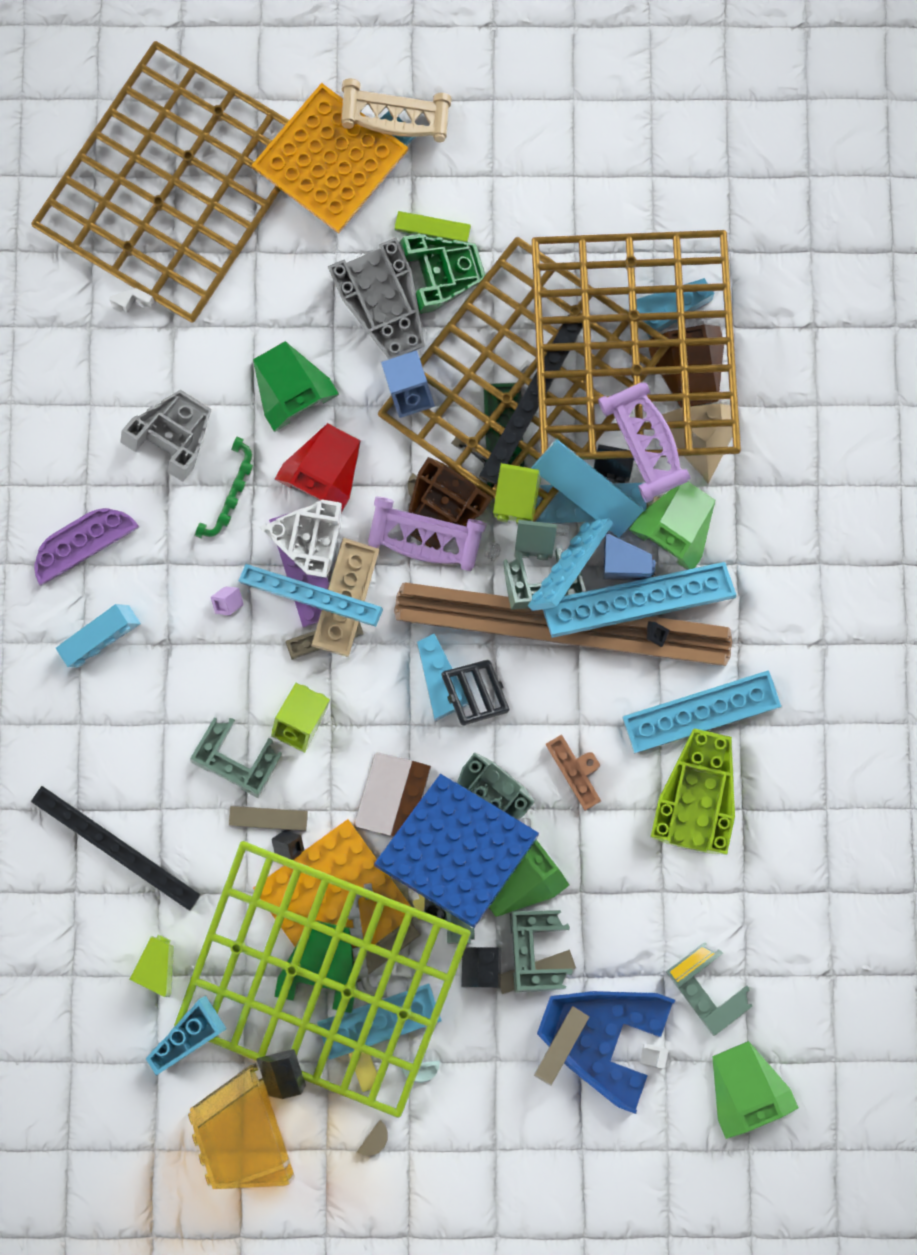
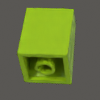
[493,463,541,524]
[271,683,330,753]
[129,935,174,997]

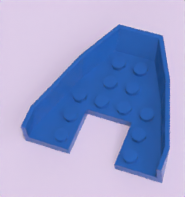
[537,991,675,1114]

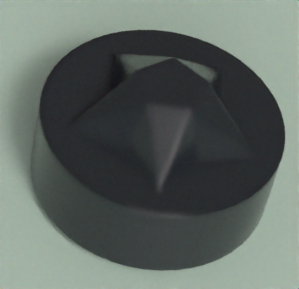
[425,904,446,925]

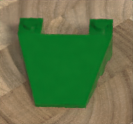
[399,234,485,314]
[274,920,358,1013]

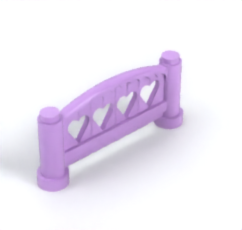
[598,382,691,503]
[368,496,487,571]

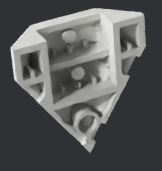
[259,500,342,578]

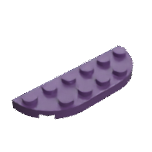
[34,508,140,586]

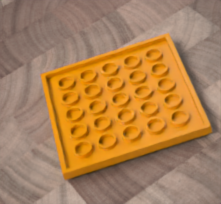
[251,82,408,234]
[253,819,411,960]

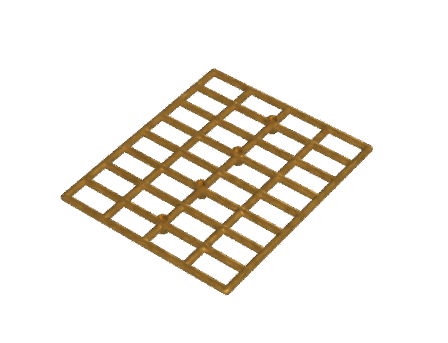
[31,41,289,323]
[531,230,741,460]
[378,237,669,522]

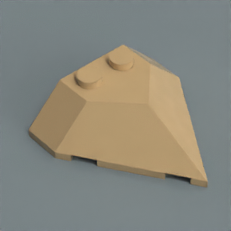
[662,404,732,484]

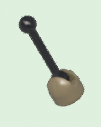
[451,437,486,465]

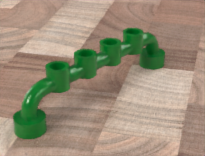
[194,436,253,539]

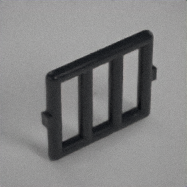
[441,660,510,726]

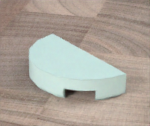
[402,1061,440,1083]

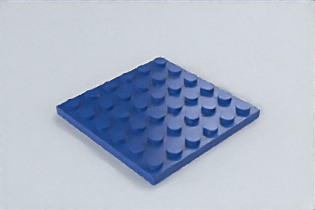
[374,773,539,928]

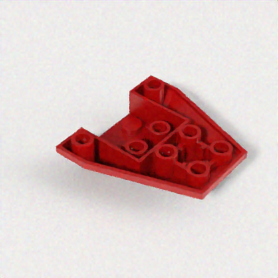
[274,423,361,514]

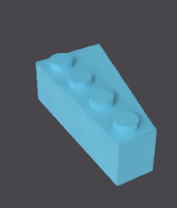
[636,278,715,338]
[55,604,141,668]
[417,634,468,722]
[146,996,227,1076]

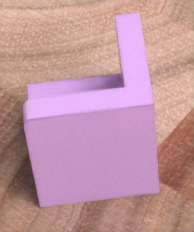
[211,587,243,615]

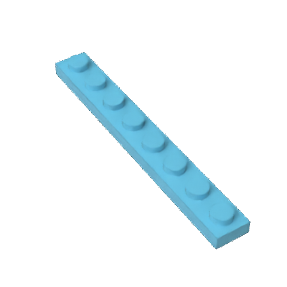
[238,564,383,627]

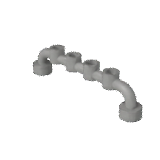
[348,883,387,998]

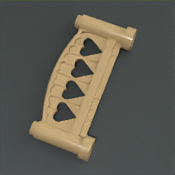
[341,78,451,142]

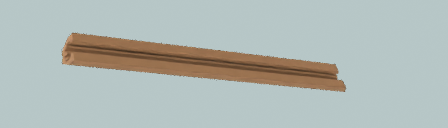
[394,582,732,666]

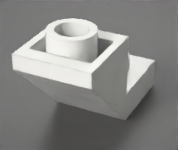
[109,288,155,313]

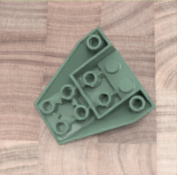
[457,752,535,819]

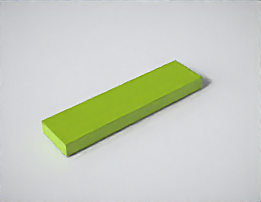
[394,211,471,242]

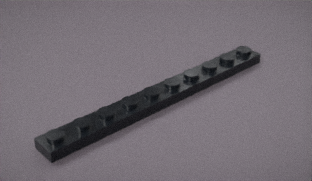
[479,315,583,486]
[30,786,201,911]

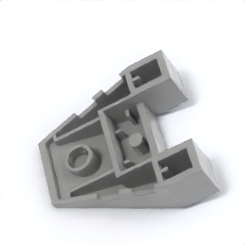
[120,389,212,482]

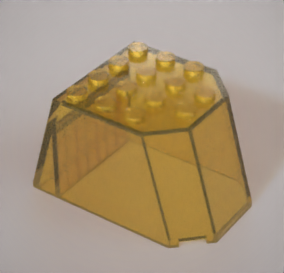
[188,1064,295,1189]

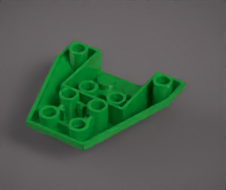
[253,341,339,432]

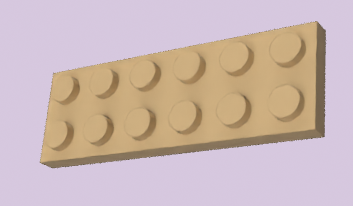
[311,538,380,657]

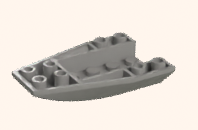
[328,237,425,359]

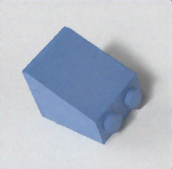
[381,350,435,418]
[603,534,655,580]

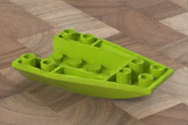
[650,728,735,855]

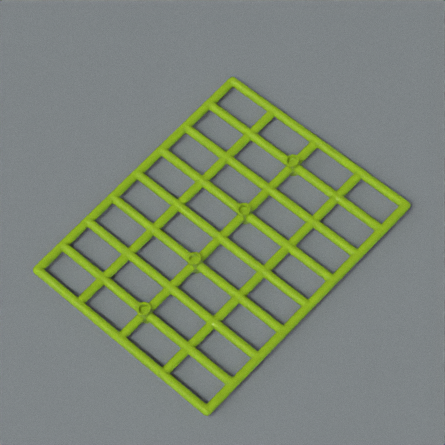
[174,841,471,1118]

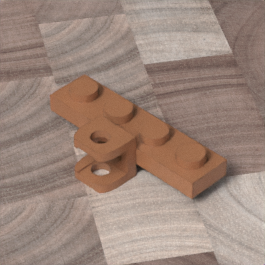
[545,734,601,811]

